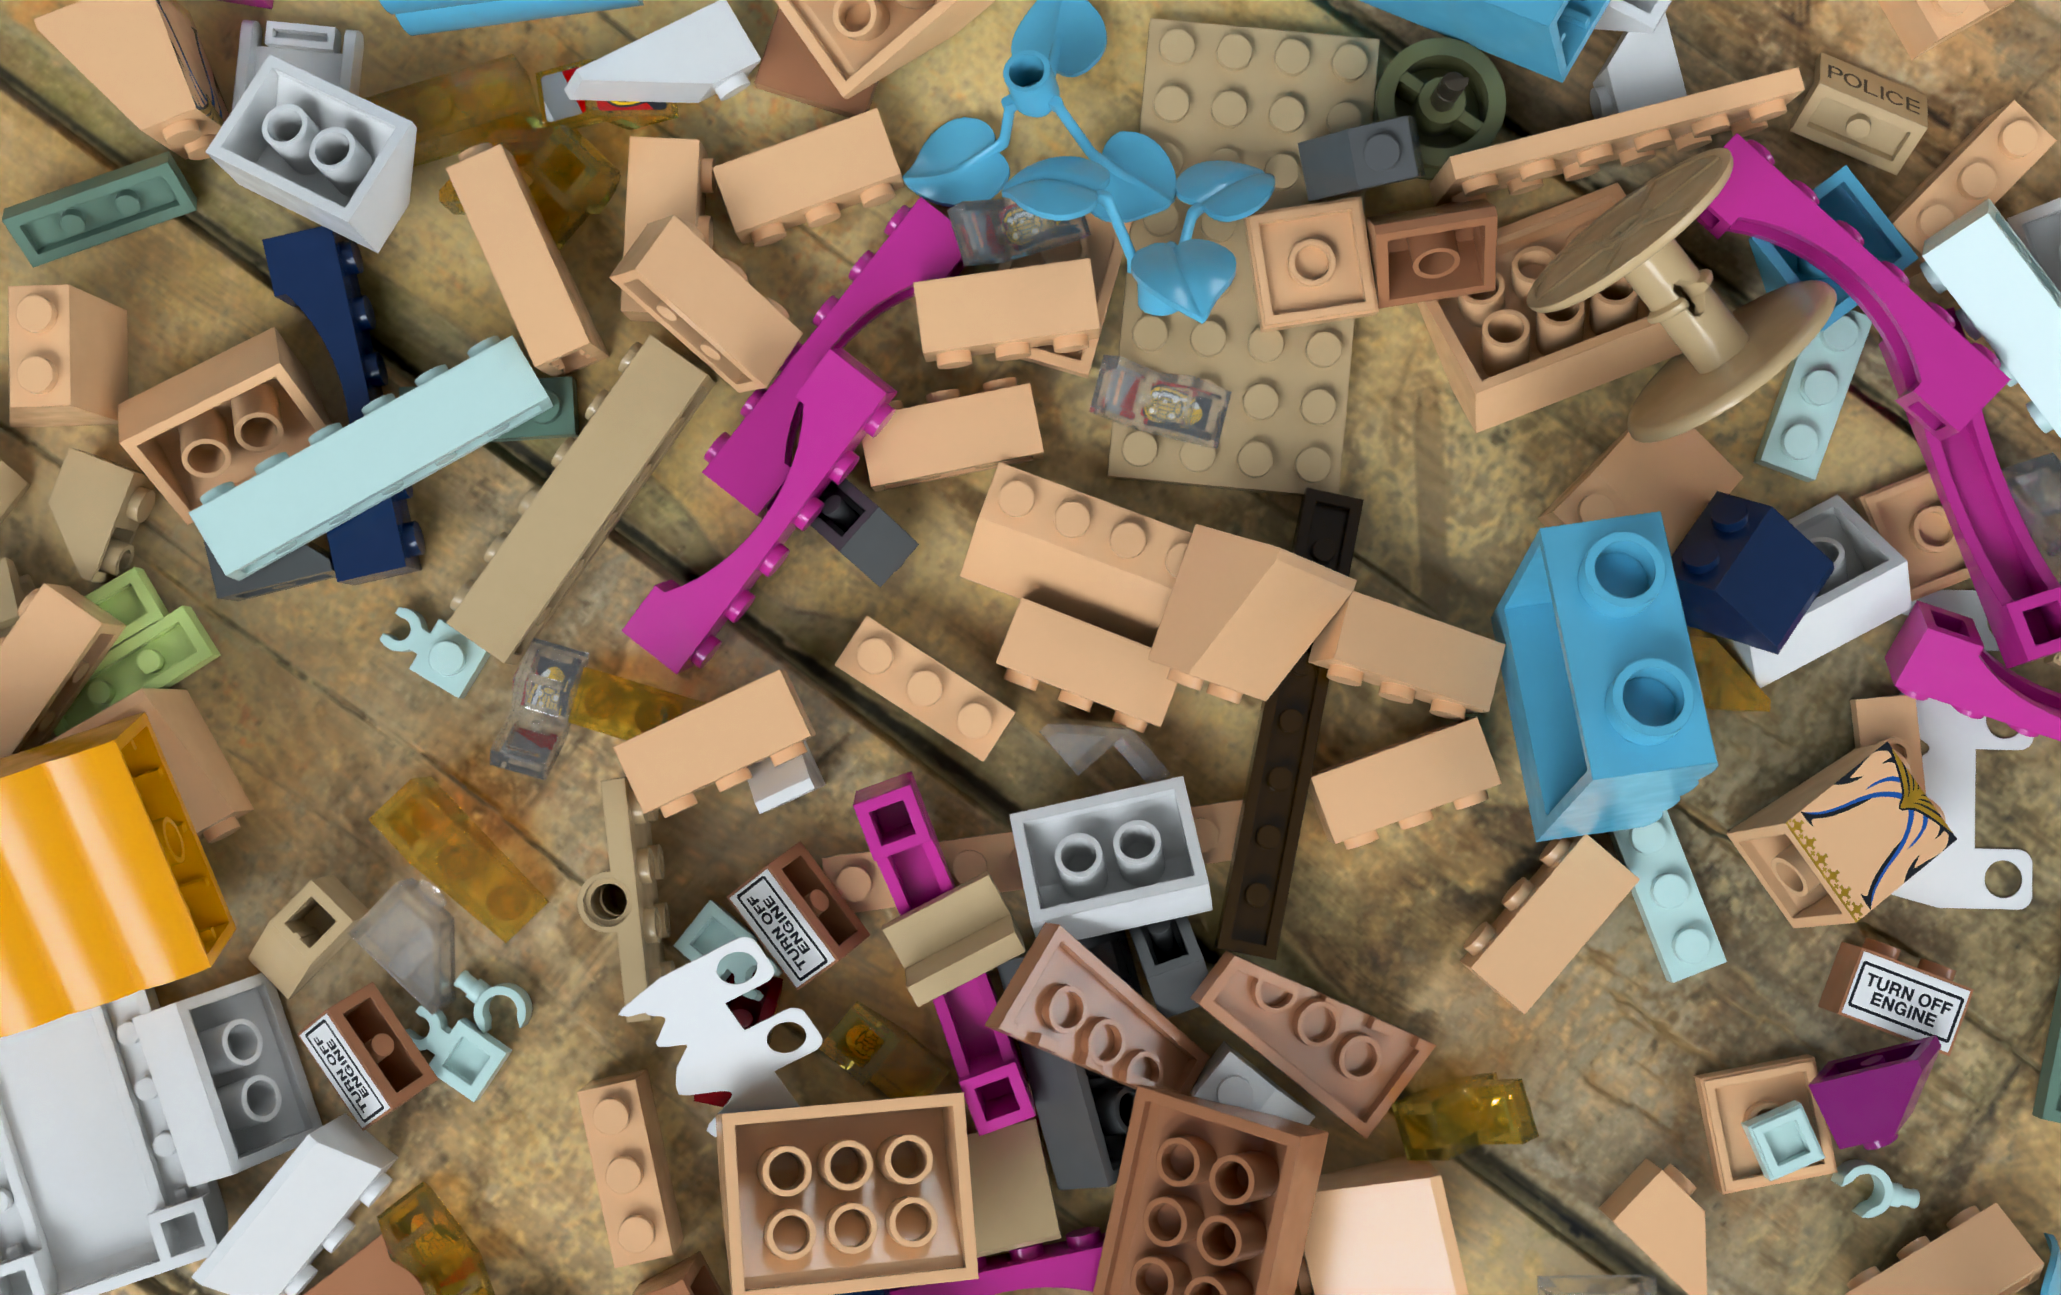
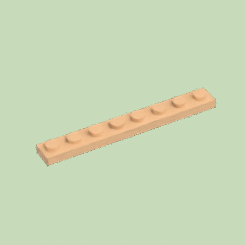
[822,799,1243,913]

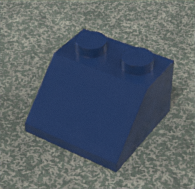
[1671,491,1834,655]

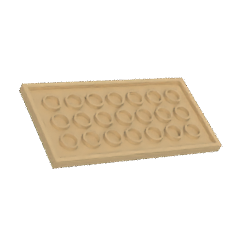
[1107,18,1380,496]

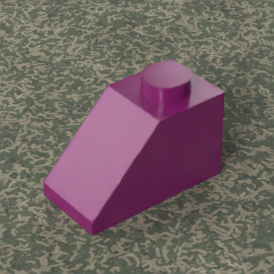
[1808,1035,1941,1150]

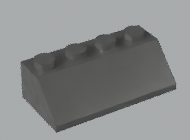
[997,930,1143,1190]

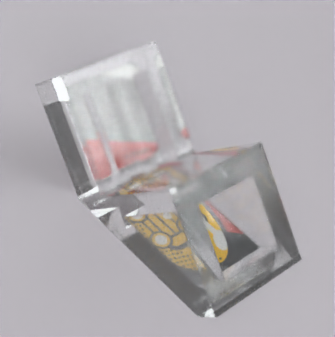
[947,198,1091,266]
[1089,355,1232,449]
[490,638,589,781]
[1039,723,1170,784]

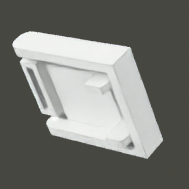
[232,20,364,110]

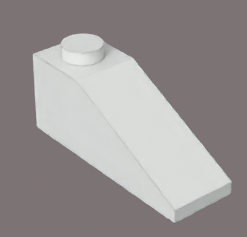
[564,0,761,103]

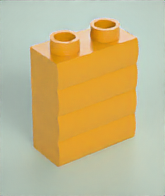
[0,712,237,1038]

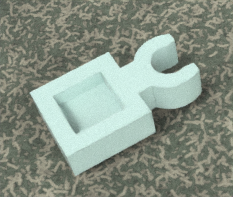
[380,607,491,699]
[673,900,783,1001]
[406,1003,512,1102]

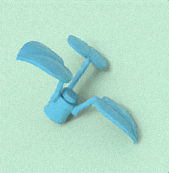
[902,0,1177,223]
[1002,156,1275,324]

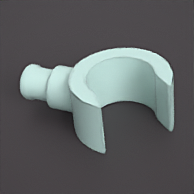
[454,970,533,1033]
[1831,1159,1920,1218]

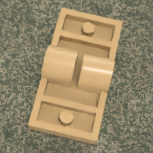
[577,777,676,1023]

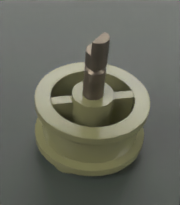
[1372,38,1506,180]

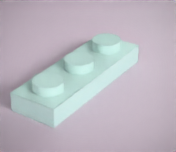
[1753,310,1872,482]
[1608,810,1727,983]

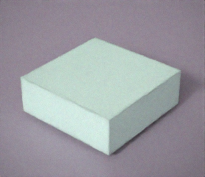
[1741,1100,1825,1181]

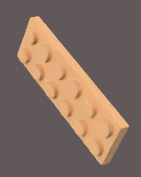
[1429,67,1805,206]

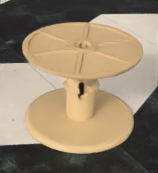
[1526,148,1837,443]

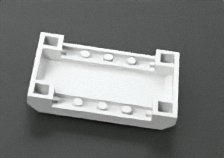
[0,987,228,1295]

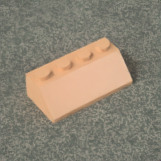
[960,462,1192,648]

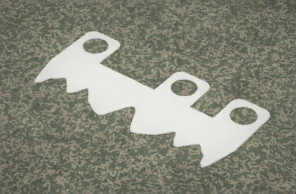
[1892,590,2034,910]
[618,937,822,1137]

